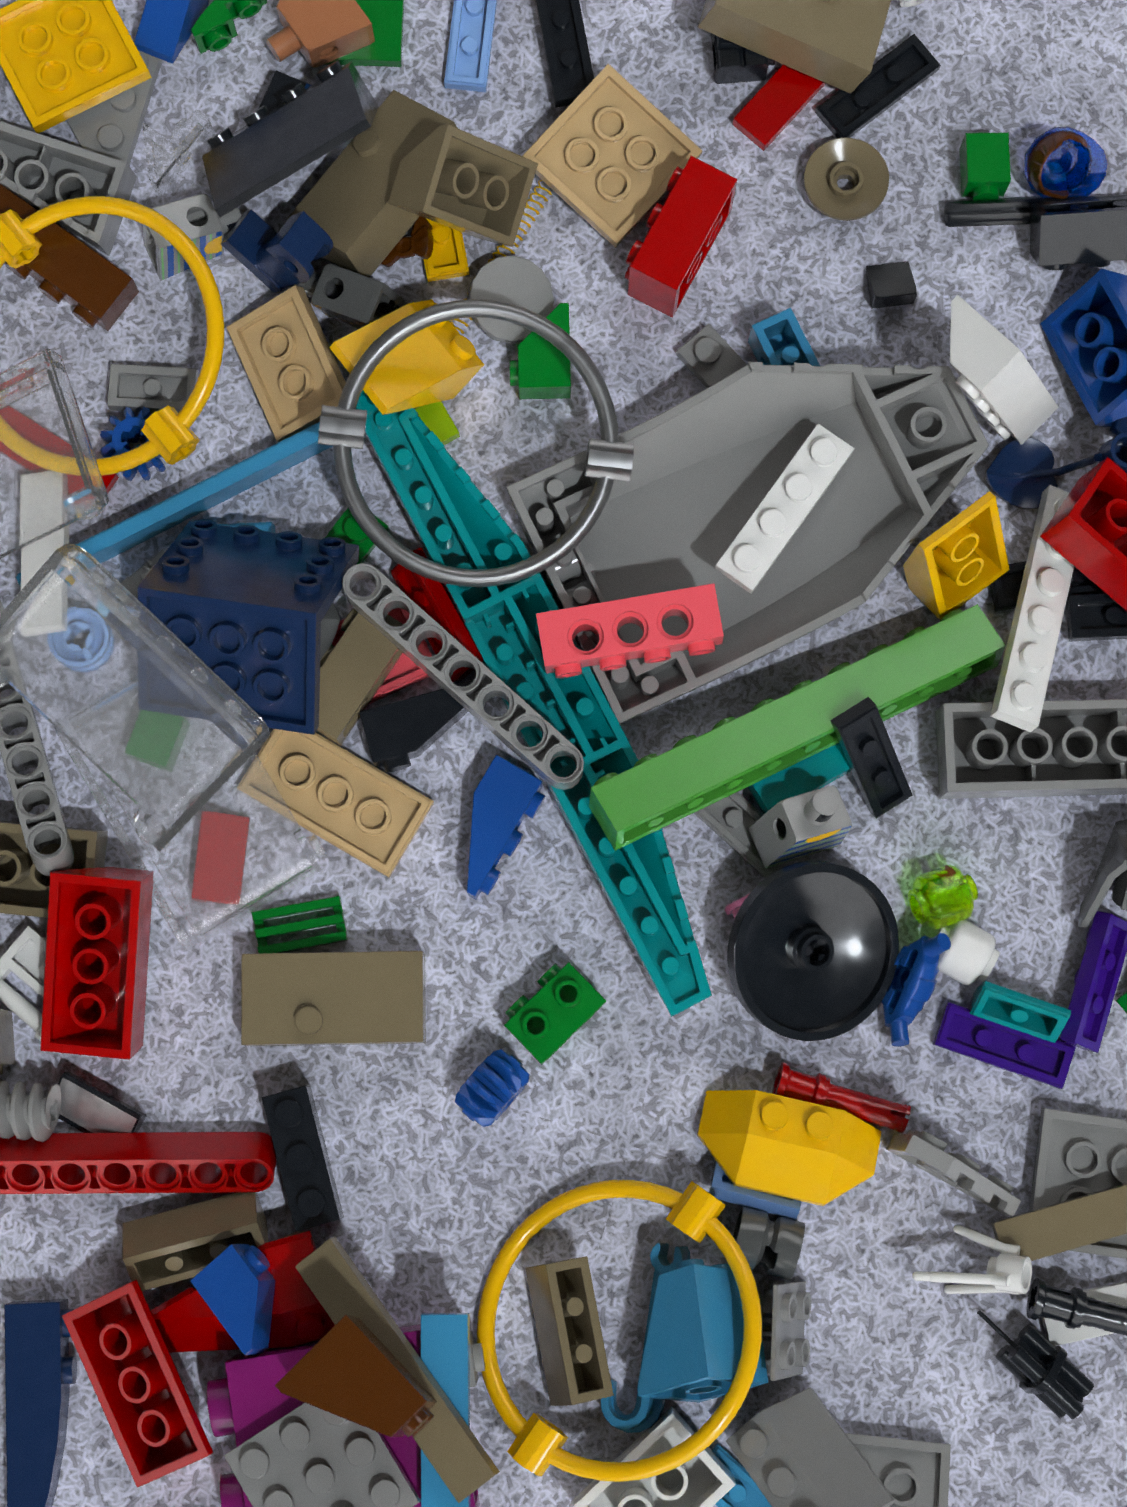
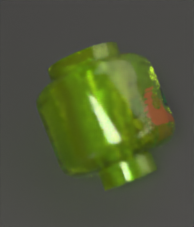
[908,865,978,930]

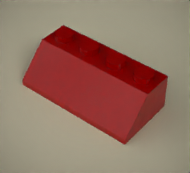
[40,867,154,1060]
[62,1280,213,1488]

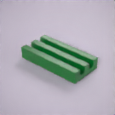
[252,896,348,954]

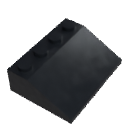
[202,61,379,217]

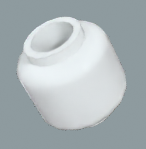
[935,919,1000,985]

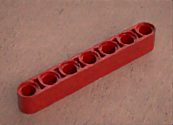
[0,1132,277,1194]

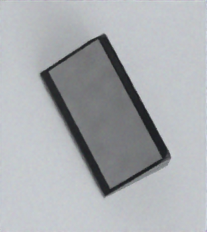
[57,1071,147,1133]

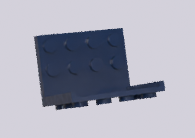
[137,519,359,735]

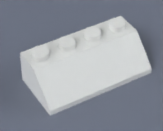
[950,295,1059,445]

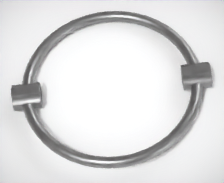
[318,299,634,587]

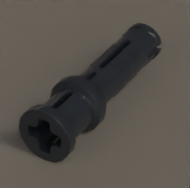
[1026,1278,1127,1336]

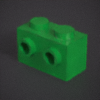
[504,962,606,1065]

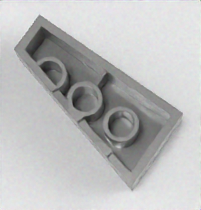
[0,121,137,256]

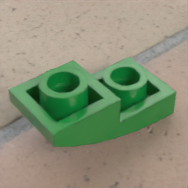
[191,0,267,54]

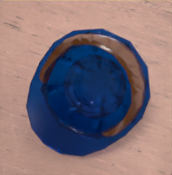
[1023,126,1108,199]

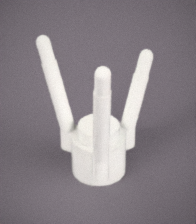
[912,1224,1032,1295]

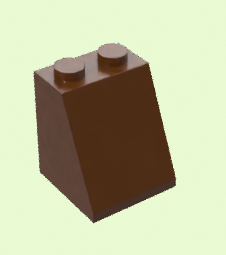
[275,1315,437,1437]

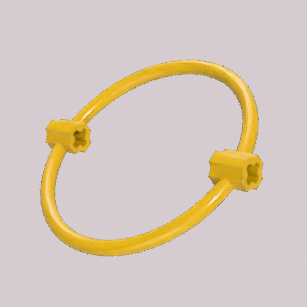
[0,196,225,476]
[477,1180,762,1482]

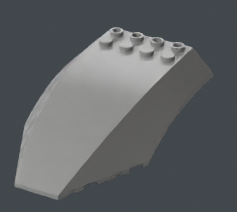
[506,362,989,724]

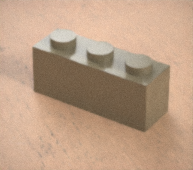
[317,608,403,746]
[122,1192,269,1291]
[525,1256,614,1406]

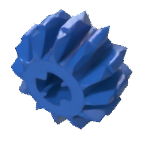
[100,407,166,481]
[455,1049,530,1127]

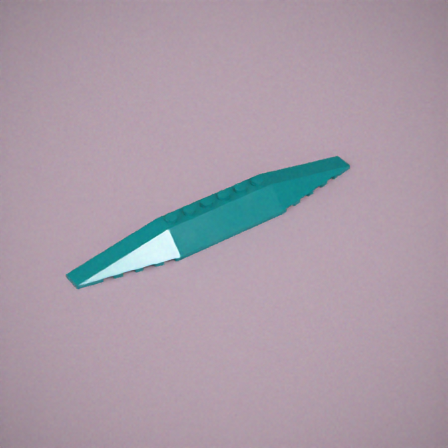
[356,390,712,1017]

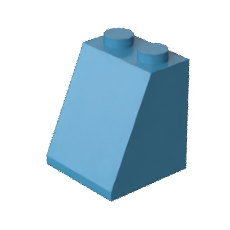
[637,1259,769,1403]

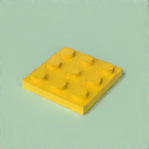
[0,0,152,134]

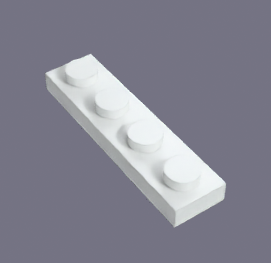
[715,424,855,594]

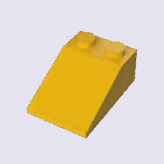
[329,299,485,415]
[903,491,1010,620]

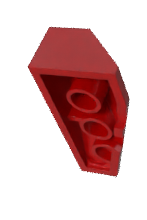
[151,1231,335,1353]

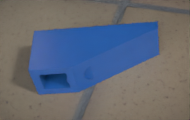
[467,755,546,900]

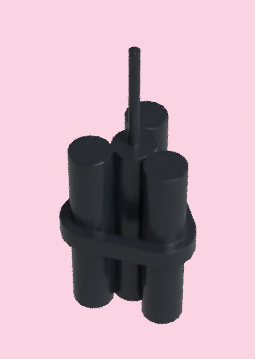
[977,1310,1094,1419]

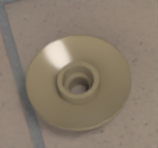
[804,138,889,221]

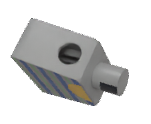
[143,194,242,281]
[749,785,852,869]

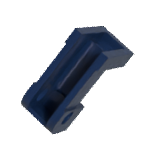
[221,209,334,293]

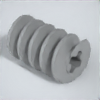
[0,1080,61,1142]

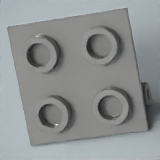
[762,1280,811,1381]

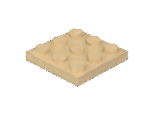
[523,64,703,248]

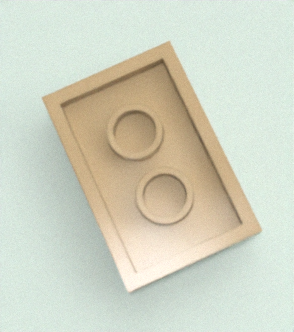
[226,285,346,442]

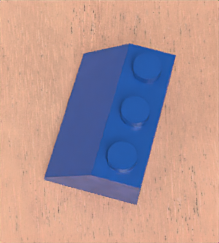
[1040,268,1127,426]

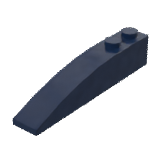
[4,1299,77,1507]

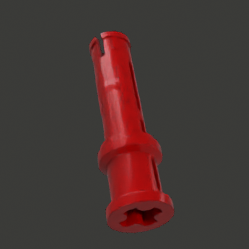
[772,1062,911,1133]

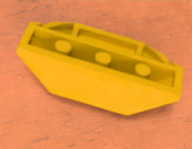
[697,1090,882,1206]

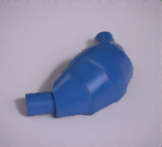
[881,933,951,1047]

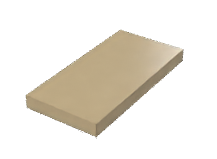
[237,729,434,878]

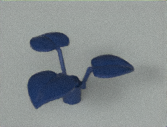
[985,416,1127,509]

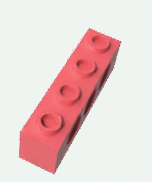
[536,583,724,678]

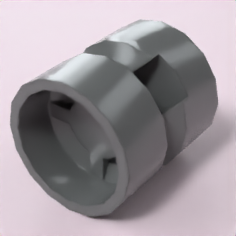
[733,1206,805,1280]

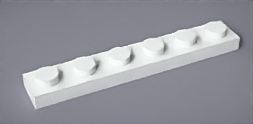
[990,485,1074,732]

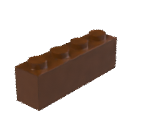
[0,184,139,331]

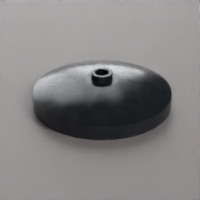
[727,860,899,1041]

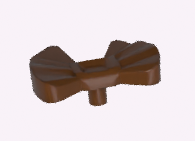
[381,216,434,267]

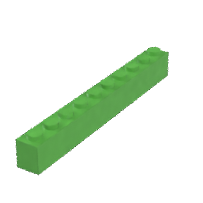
[589,604,1006,851]

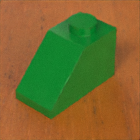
[510,303,571,400]

